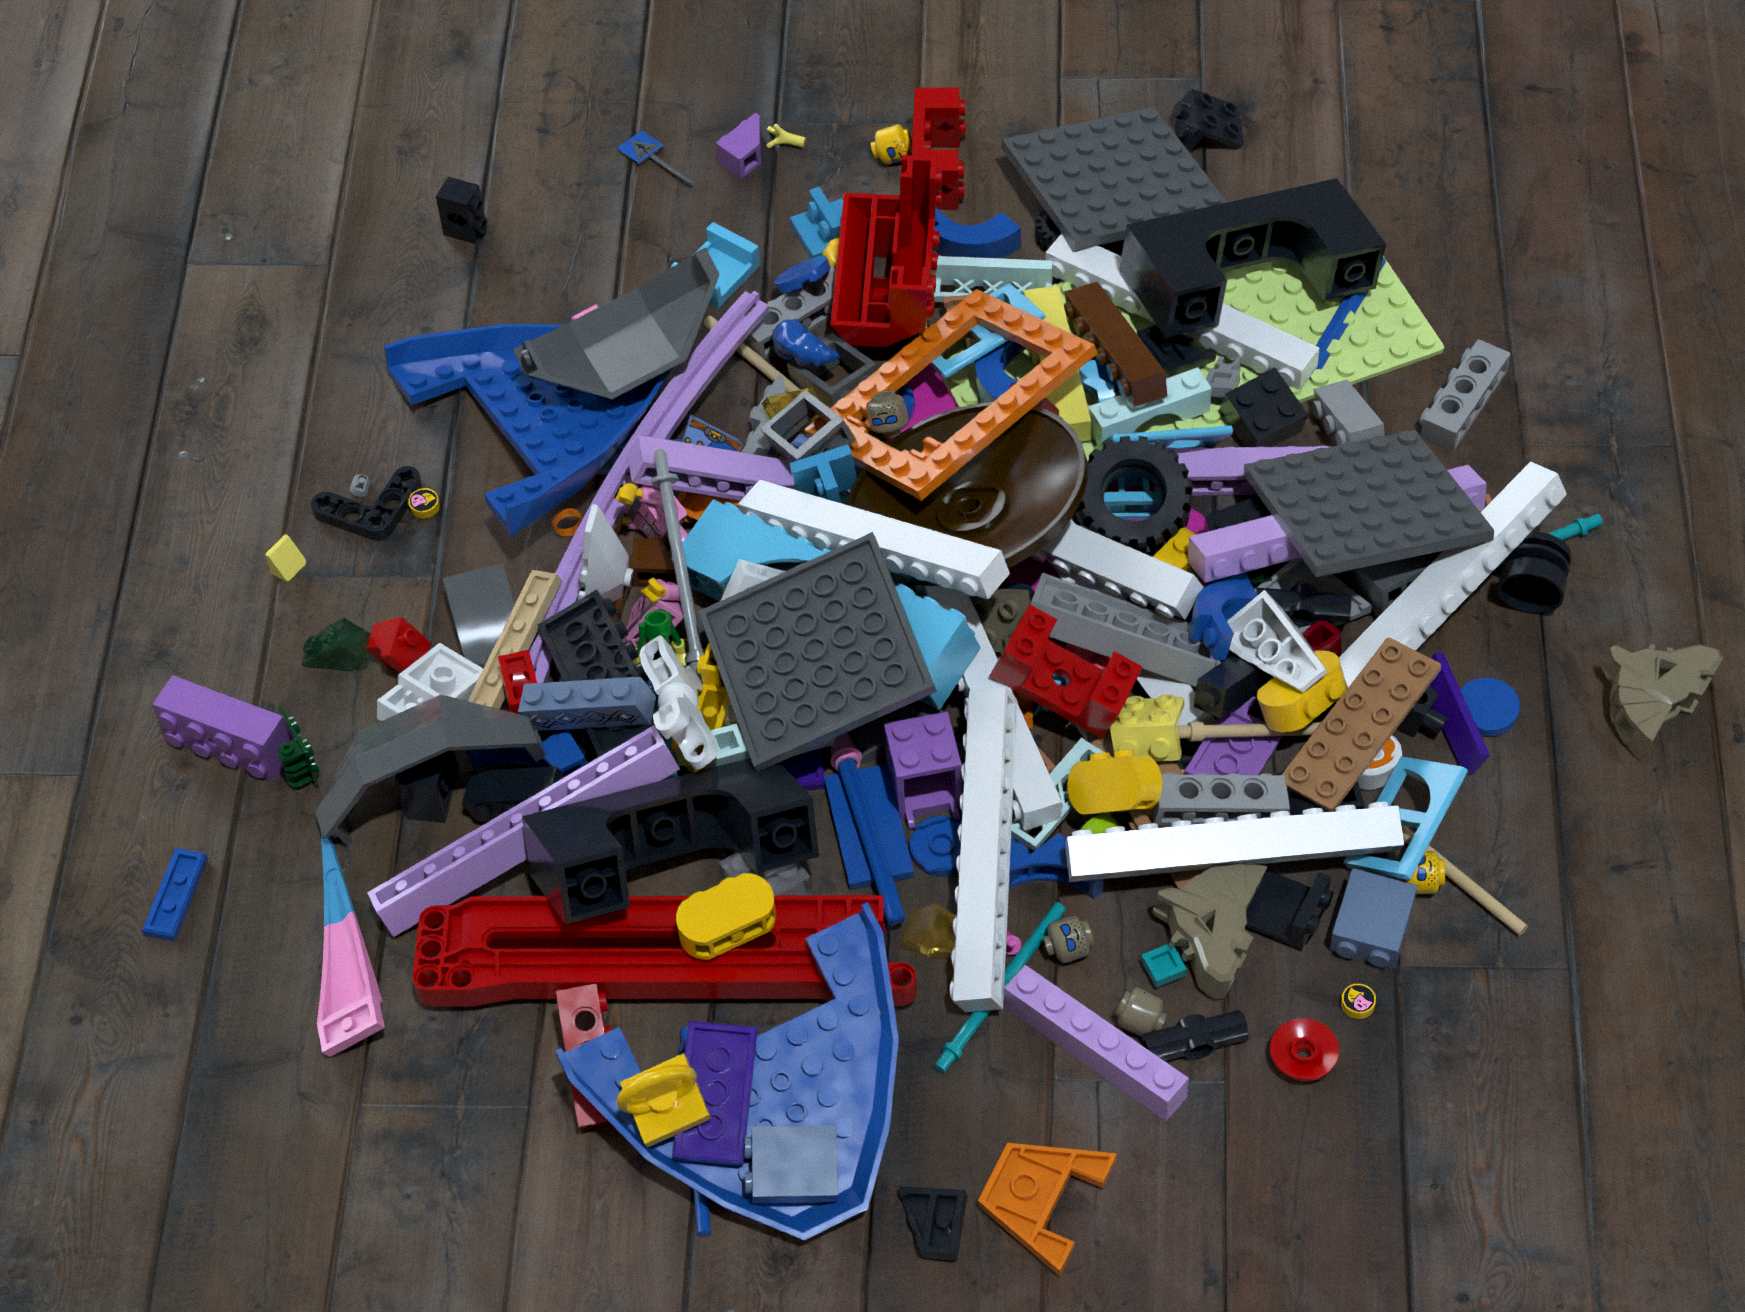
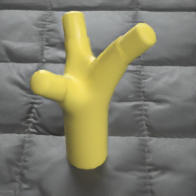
[766,124,806,149]

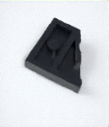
[1137,325,1217,378]
[899,1186,968,1260]

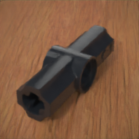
[1256,584,1352,626]
[1142,1010,1249,1061]

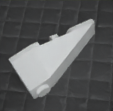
[578,504,634,602]
[1227,590,1328,693]

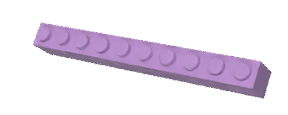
[1188,465,1487,583]
[367,725,680,937]

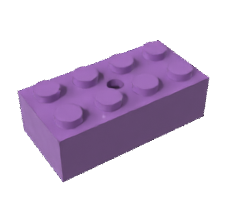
[152,675,291,781]

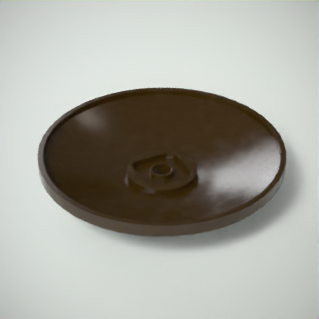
[846,402,1088,586]

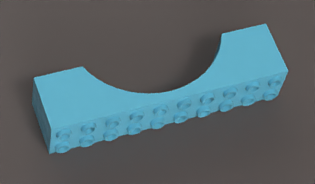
[671,499,981,710]

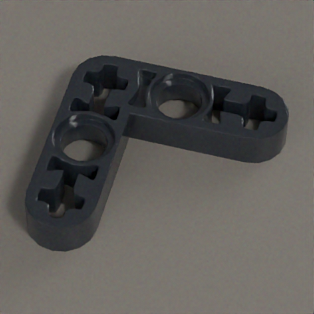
[311,466,422,541]

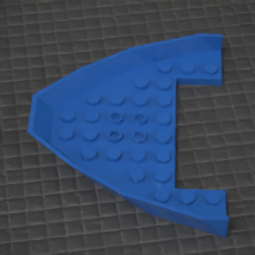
[384,324,671,537]
[555,902,899,1240]

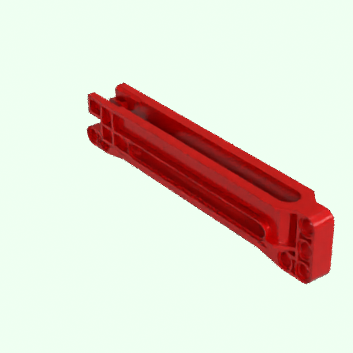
[412,895,917,1007]

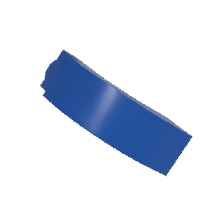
[933,208,1021,259]
[975,340,1026,403]
[1188,580,1258,660]

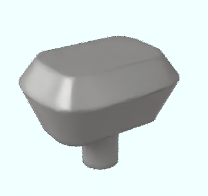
[350,474,371,497]

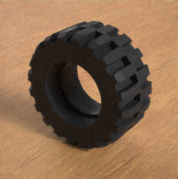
[1075,436,1193,557]

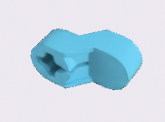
[1079,360,1116,403]

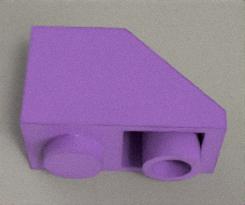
[716,113,761,179]

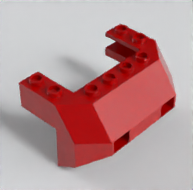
[830,155,943,347]

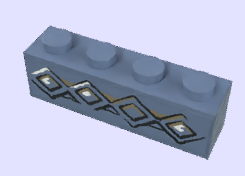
[518,677,656,731]

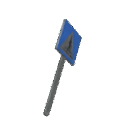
[617,130,694,185]

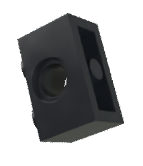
[435,177,488,244]

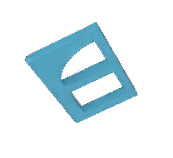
[930,283,1046,379]
[1096,425,1233,451]
[1343,756,1468,880]

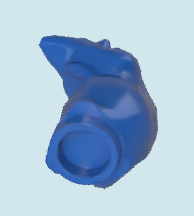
[772,319,840,367]

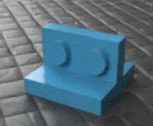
[790,187,843,258]
[789,444,857,503]

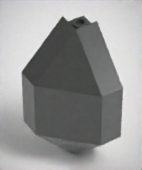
[513,247,720,401]
[315,694,547,846]

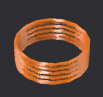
[552,508,583,536]

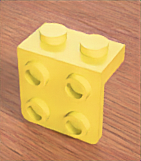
[1110,694,1185,762]

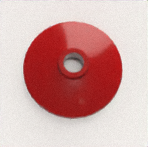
[1270,1018,1339,1081]

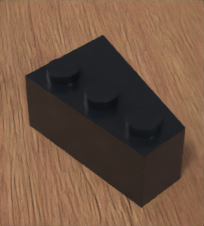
[462,766,565,823]

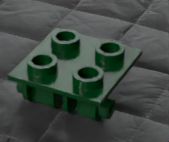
[278,707,320,789]

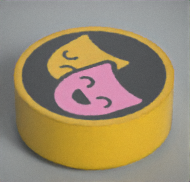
[408,488,440,519]
[1341,984,1376,1019]

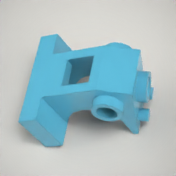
[1104,475,1162,520]

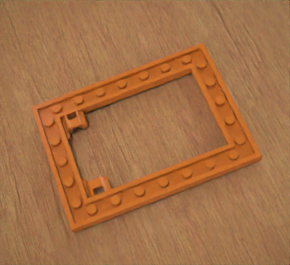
[804,289,1098,501]

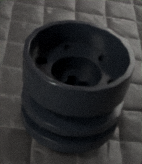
[1497,531,1572,614]

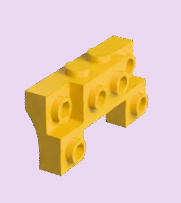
[671,643,730,773]

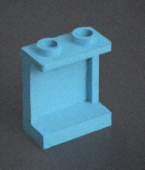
[671,222,760,309]

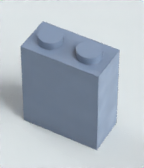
[1330,868,1418,969]
[745,1125,838,1204]

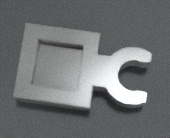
[1206,356,1241,398]

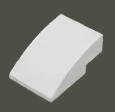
[377,643,483,721]

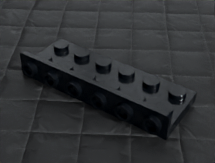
[537,590,671,757]

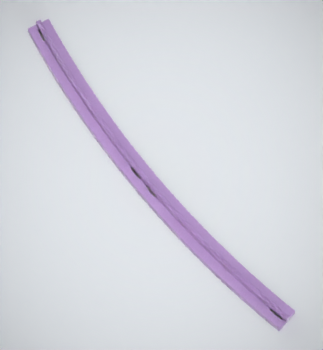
[529,291,769,683]

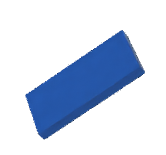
[824,764,914,890]

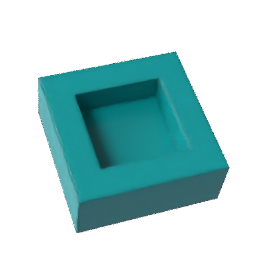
[1141,944,1187,988]

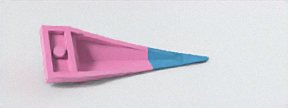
[317,833,385,1057]

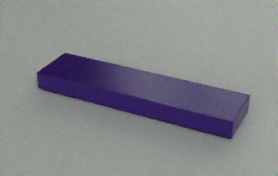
[1429,653,1490,775]

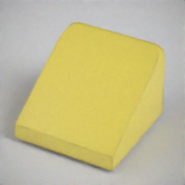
[265,534,306,582]

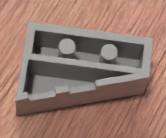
[1311,379,1385,446]

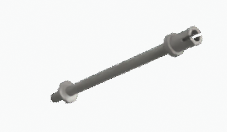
[651,449,705,684]

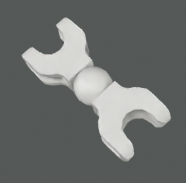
[640,636,718,770]

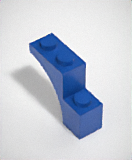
[466,730,587,777]
[1009,833,1103,900]

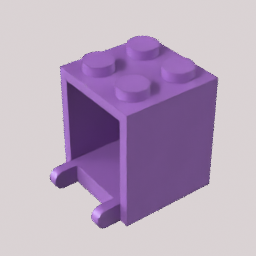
[884,712,962,829]

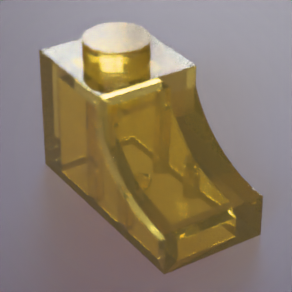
[902,902,957,958]

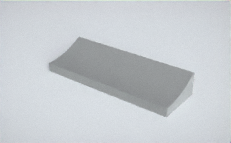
[1030,573,1216,687]

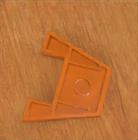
[978,1143,1117,1276]

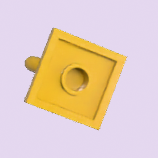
[616,1053,712,1148]

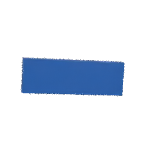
[142,848,208,942]

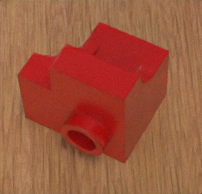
[366,617,431,674]

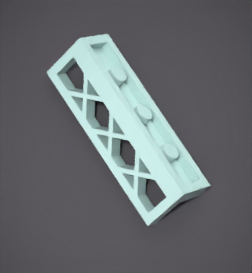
[933,256,1053,304]
[1011,738,1113,851]

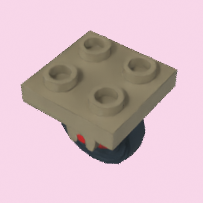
[969,583,1035,652]

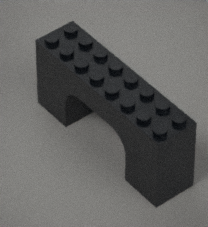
[1119,178,1386,338]
[522,758,819,924]

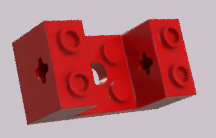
[912,87,966,210]
[989,604,1142,738]

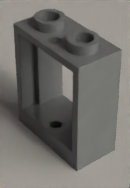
[787,333,878,408]
[760,390,856,463]

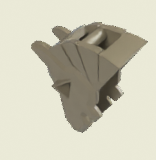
[1602,644,1723,762]
[1152,863,1268,999]

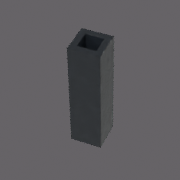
[1193,654,1274,718]

